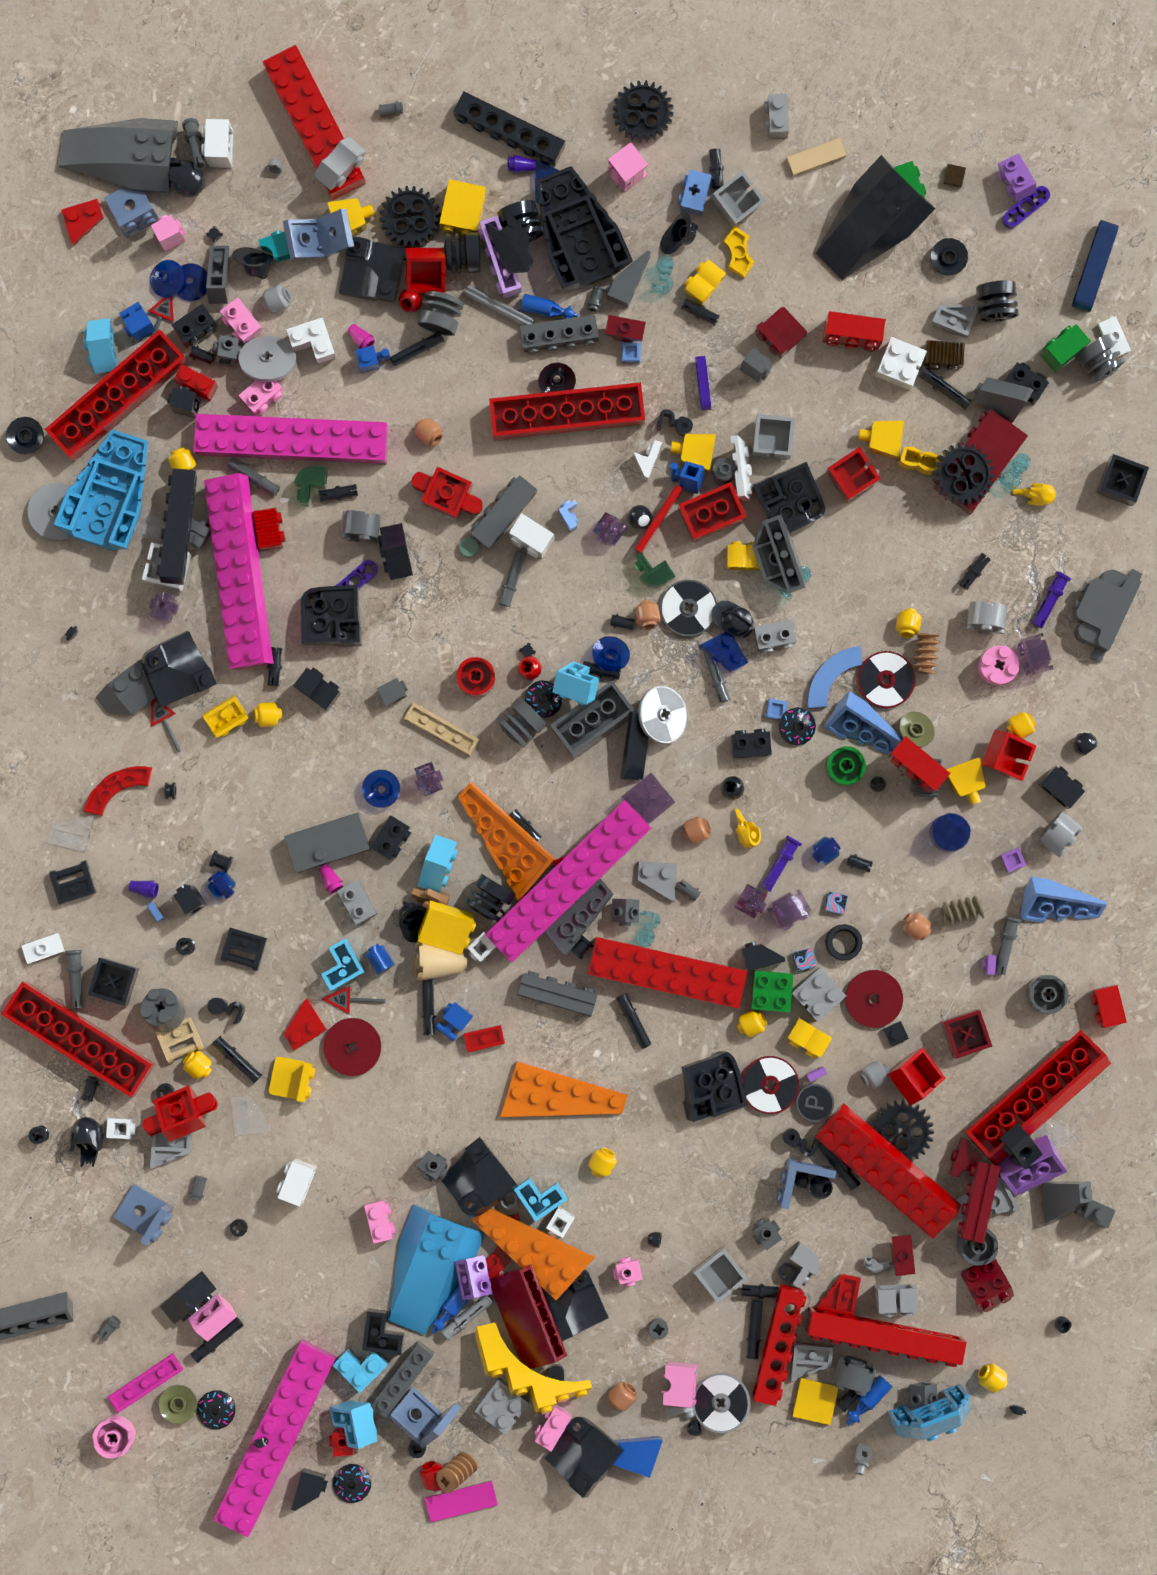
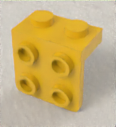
[269,1056,316,1102]

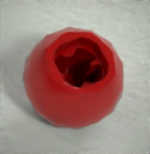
[398,290,422,313]
[518,656,542,680]

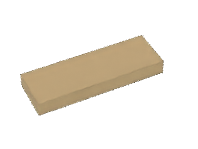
[787,138,846,176]

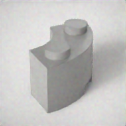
[314,136,366,190]

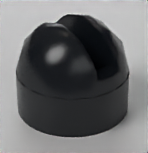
[870,776,886,792]
[794,1173,808,1189]
[647,1232,662,1248]
[1054,1316,1072,1334]
[687,1420,702,1436]

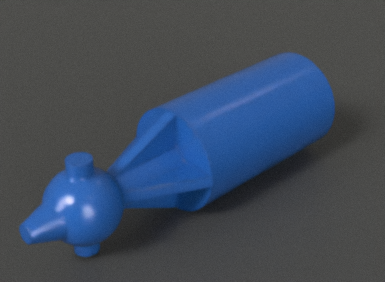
[520,294,578,319]
[432,1284,469,1334]
[846,1375,893,1425]

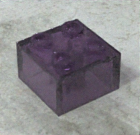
[621,773,675,824]

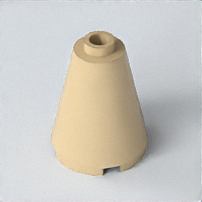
[414,942,467,981]

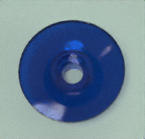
[150,260,185,298]
[172,263,207,301]
[592,636,630,672]
[362,770,400,808]

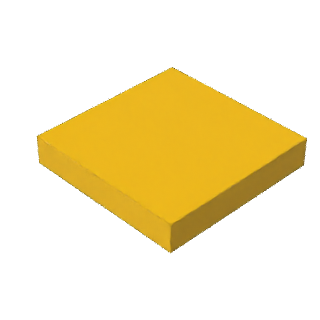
[792,1377,838,1425]

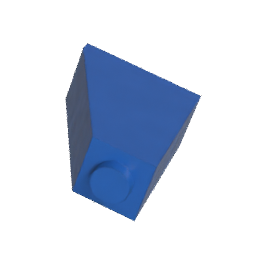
[614,1436,663,1478]

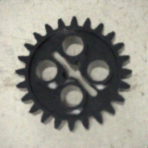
[613,80,674,143]
[379,186,441,248]
[932,442,995,506]
[872,1099,934,1161]

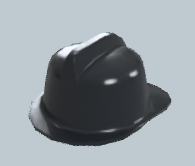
[660,213,698,254]
[232,247,274,279]
[711,601,754,638]
[397,901,426,943]

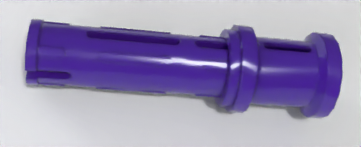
[1032,571,1071,629]
[760,835,802,892]

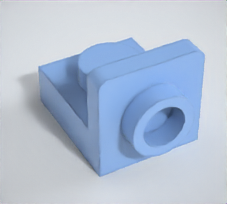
[559,500,578,532]

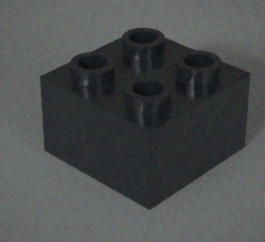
[1096,454,1149,506]
[87,957,140,1006]

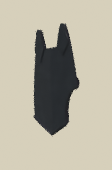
[488,211,534,273]

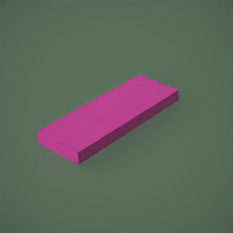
[425,1480,498,1522]

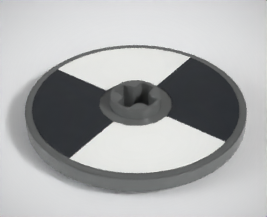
[660,579,717,637]

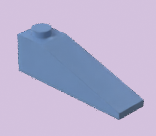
[824,691,903,755]
[1021,877,1107,922]

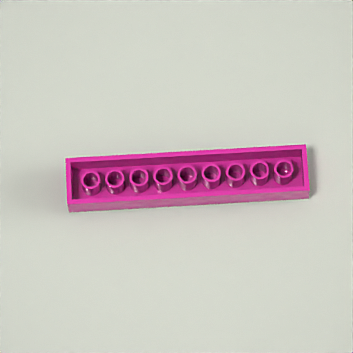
[194,414,388,464]
[204,473,274,670]
[485,800,652,962]
[213,1339,337,1537]

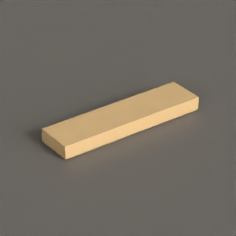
[403,702,479,756]

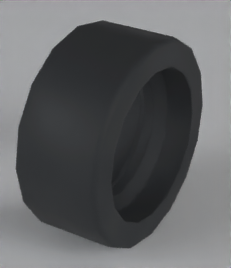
[825,924,863,961]

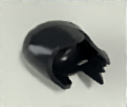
[169,157,205,198]
[70,1117,104,1167]

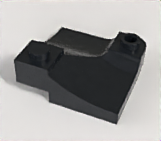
[339,237,406,303]
[752,462,825,532]
[301,585,362,647]
[142,631,217,708]
[681,1051,747,1122]
[441,1137,518,1217]
[541,1269,609,1341]
[545,1416,625,1498]

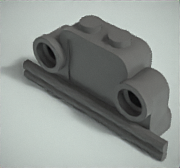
[1072,569,1142,663]

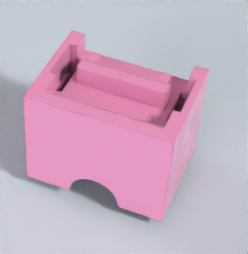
[608,143,648,192]
[661,1362,699,1408]

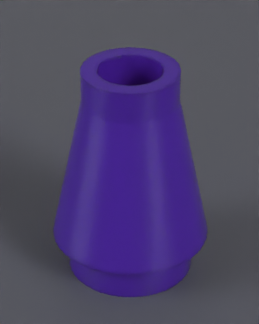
[508,155,536,174]
[129,880,159,899]

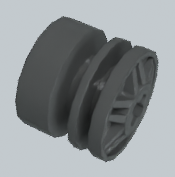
[417,291,464,336]
[1074,334,1126,384]
[496,696,547,748]

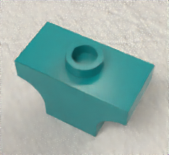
[258,231,290,263]

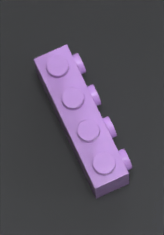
[478,216,522,298]

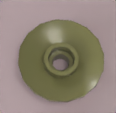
[899,711,935,748]
[158,1385,198,1424]

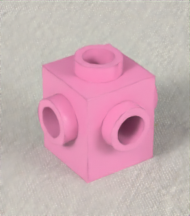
[613,1257,643,1287]

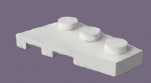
[730,435,753,501]

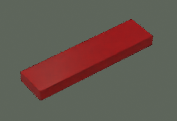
[635,485,683,555]

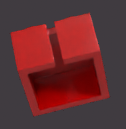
[405,248,446,293]
[826,447,881,503]
[981,729,1036,781]
[887,1047,946,1106]

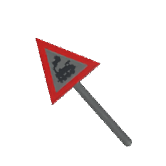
[148,291,174,337]
[151,699,181,752]
[322,986,386,1014]

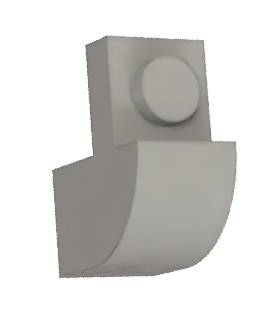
[789,1241,819,1288]

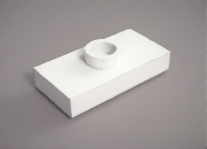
[1097,316,1131,358]
[21,933,65,964]

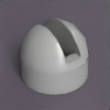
[267,159,283,176]

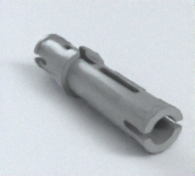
[441,1295,494,1340]

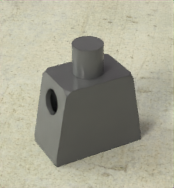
[1073,1200,1116,1228]

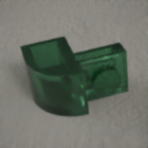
[294,466,328,507]
[634,553,676,588]

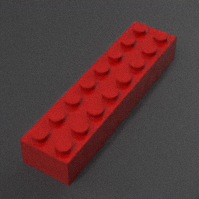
[262,45,366,201]
[44,329,188,462]
[489,382,645,440]
[588,937,747,1009]
[1,981,155,1098]
[965,1030,1111,1166]
[815,1103,961,1239]
[805,1307,967,1367]

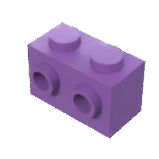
[997,153,1036,202]
[455,1255,492,1300]

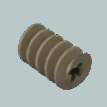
[942,895,984,926]

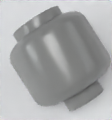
[261,285,291,313]
[860,1061,890,1090]

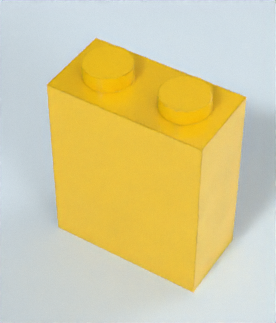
[440,179,487,236]
[418,900,476,955]

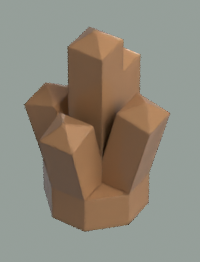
[410,888,450,910]

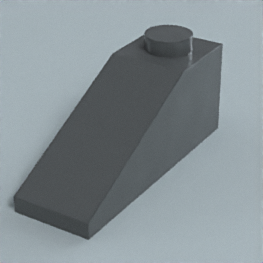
[206,246,229,304]
[605,250,651,308]

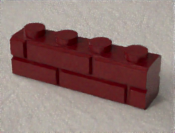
[957,1161,1000,1244]

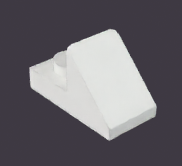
[633,440,662,481]

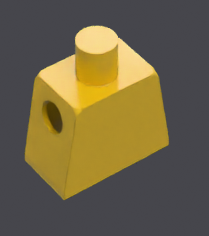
[328,198,375,236]
[858,420,904,460]
[670,434,716,473]
[946,757,985,806]

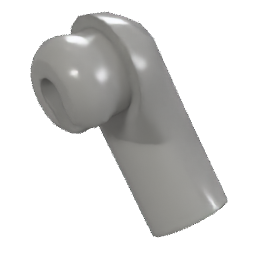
[863,1255,891,1274]
[665,1406,695,1419]

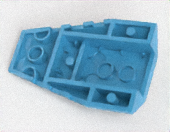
[53,429,149,550]
[388,1204,485,1335]

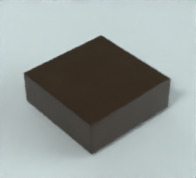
[943,164,966,187]

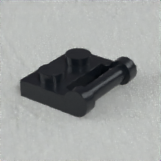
[49,860,97,905]
[220,927,267,971]

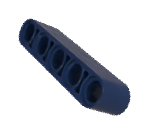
[1072,220,1119,313]

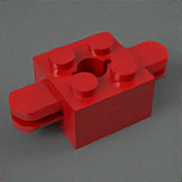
[411,466,483,520]
[142,1085,218,1142]

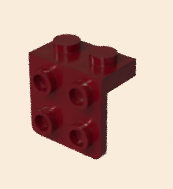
[755,307,807,359]
[961,1258,1014,1313]

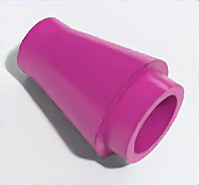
[347,324,375,349]
[318,864,343,894]

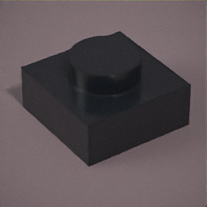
[883,1021,909,1047]

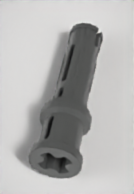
[182,118,206,171]
[995,916,1021,975]
[65,950,83,1009]

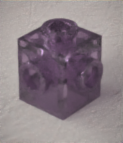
[592,512,627,546]
[149,592,179,623]
[414,761,444,796]
[734,884,767,919]

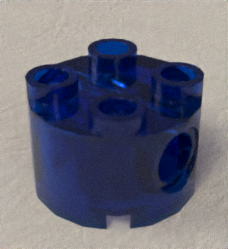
[929,813,971,852]

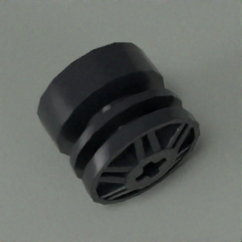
[497,200,544,242]
[444,232,481,274]
[976,280,1019,322]
[464,873,516,922]

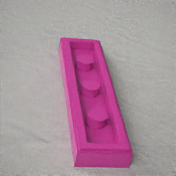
[107,1353,183,1413]

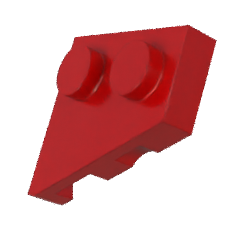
[61,199,104,246]
[284,998,327,1050]
[817,1274,861,1317]

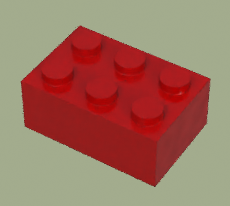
[822,311,886,352]
[678,482,747,542]
[889,736,951,793]

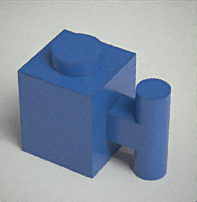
[119,301,156,342]
[355,346,391,373]
[670,461,705,494]
[366,943,395,975]
[435,1002,473,1042]

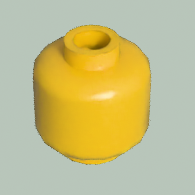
[168,447,196,471]
[896,608,922,638]
[253,702,282,727]
[1006,711,1037,739]
[737,1009,767,1038]
[183,1051,212,1079]
[588,1148,617,1178]
[978,1363,1007,1393]

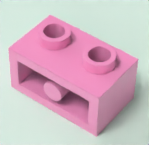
[151,215,185,251]
[220,298,263,344]
[239,380,284,416]
[364,1199,396,1244]
[188,1294,237,1342]
[534,1405,572,1451]

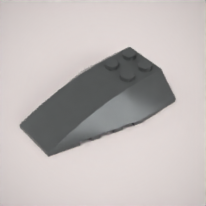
[59,118,178,193]

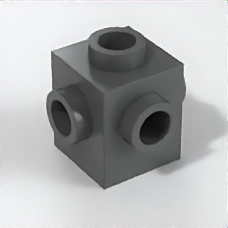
[212,335,241,367]
[611,899,640,926]
[417,1151,448,1183]
[752,1218,782,1250]
[909,1382,938,1409]

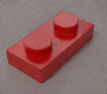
[463,1025,505,1052]

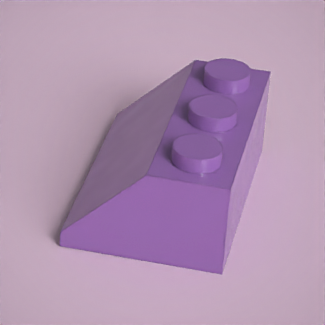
[997,1135,1068,1196]

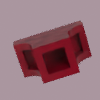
[605,315,646,343]
[948,1137,982,1177]
[890,1234,916,1276]

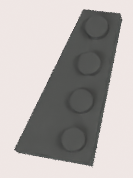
[545,879,614,957]

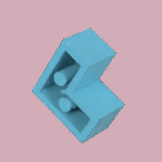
[83,318,118,374]
[553,661,599,705]
[417,835,458,893]
[321,938,366,991]
[514,1177,568,1222]
[333,1348,389,1393]
[329,1400,378,1449]

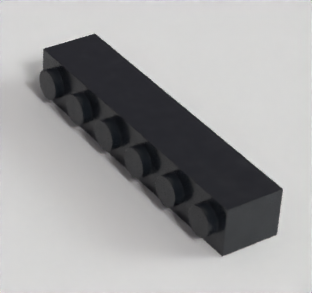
[156,468,197,585]

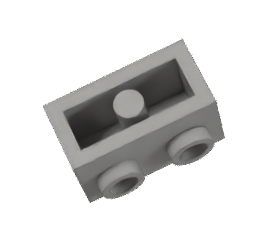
[764,94,789,139]
[753,619,797,653]
[337,880,377,925]

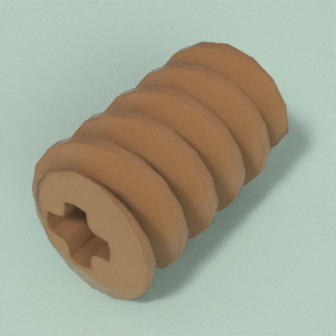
[913,633,941,674]
[436,1452,478,1493]

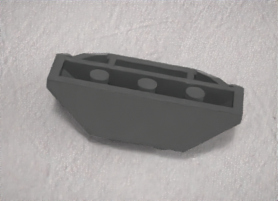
[752,515,806,594]
[96,657,156,715]

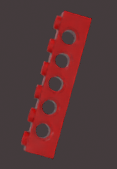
[752,1284,806,1406]

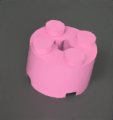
[977,646,1019,686]
[93,1415,136,1459]

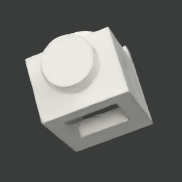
[468,932,497,962]
[106,1117,136,1139]
[546,1206,575,1239]

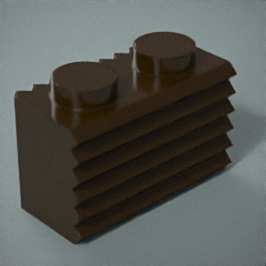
[924,340,965,371]

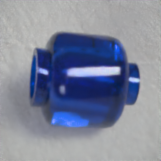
[811,836,841,865]
[207,871,236,900]

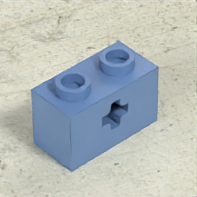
[678,170,712,216]

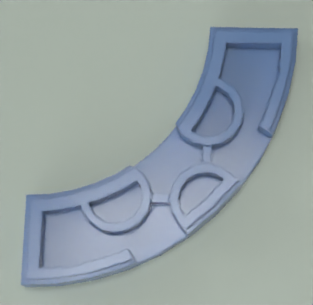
[808,646,862,708]

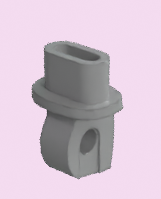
[854,1443,872,1475]

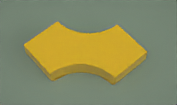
[723,226,755,279]

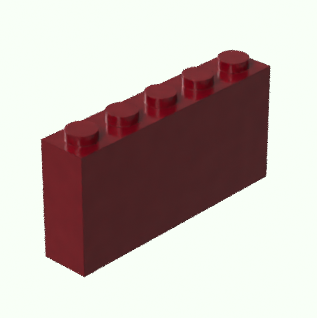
[933,409,1028,515]
[489,1264,568,1369]

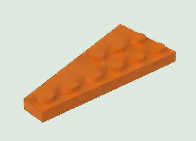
[458,782,556,902]
[500,1061,628,1117]
[472,1208,596,1300]

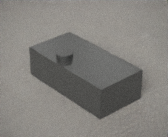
[550,680,635,759]
[284,812,371,873]

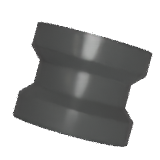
[649,1318,668,1340]

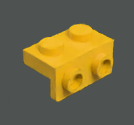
[202,694,248,738]

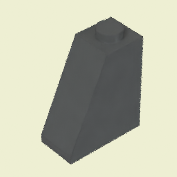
[973,377,1033,423]
[1041,1181,1092,1223]

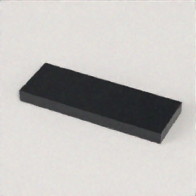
[620,711,649,779]

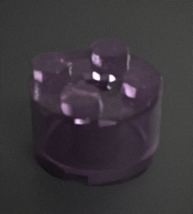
[1017,633,1053,676]
[766,889,811,931]

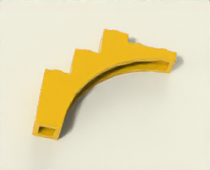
[474,1323,592,1414]

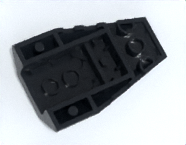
[815,155,936,280]
[536,166,633,290]

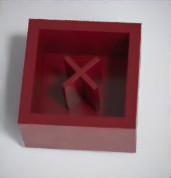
[940,1009,993,1059]

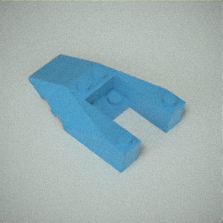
[888,1384,971,1441]

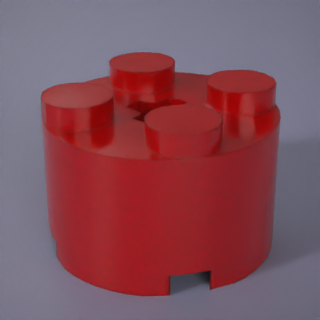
[457,657,496,697]

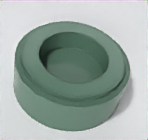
[459,538,479,557]

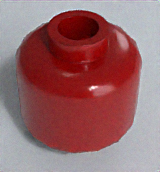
[419,1461,443,1492]

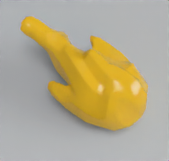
[1012,483,1056,506]
[734,808,761,848]

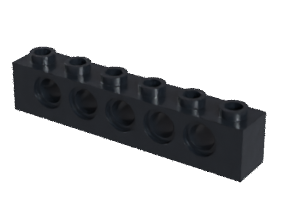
[453,91,566,166]

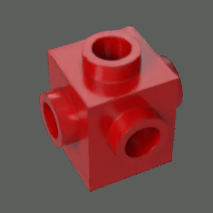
[329,1427,354,1457]

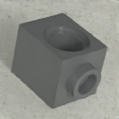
[377,678,408,707]

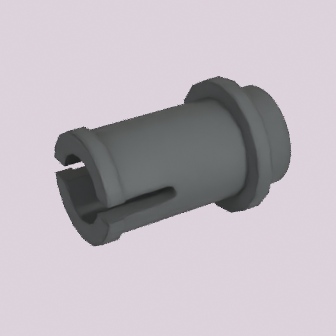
[379,101,403,117]
[587,286,605,312]
[675,879,701,902]
[189,1175,207,1201]
[97,1315,121,1341]

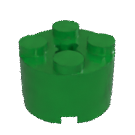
[825,746,866,786]

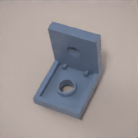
[104,187,159,238]
[283,209,354,259]
[776,1159,836,1209]
[113,1183,174,1246]
[388,1387,461,1449]

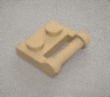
[155,1017,205,1064]

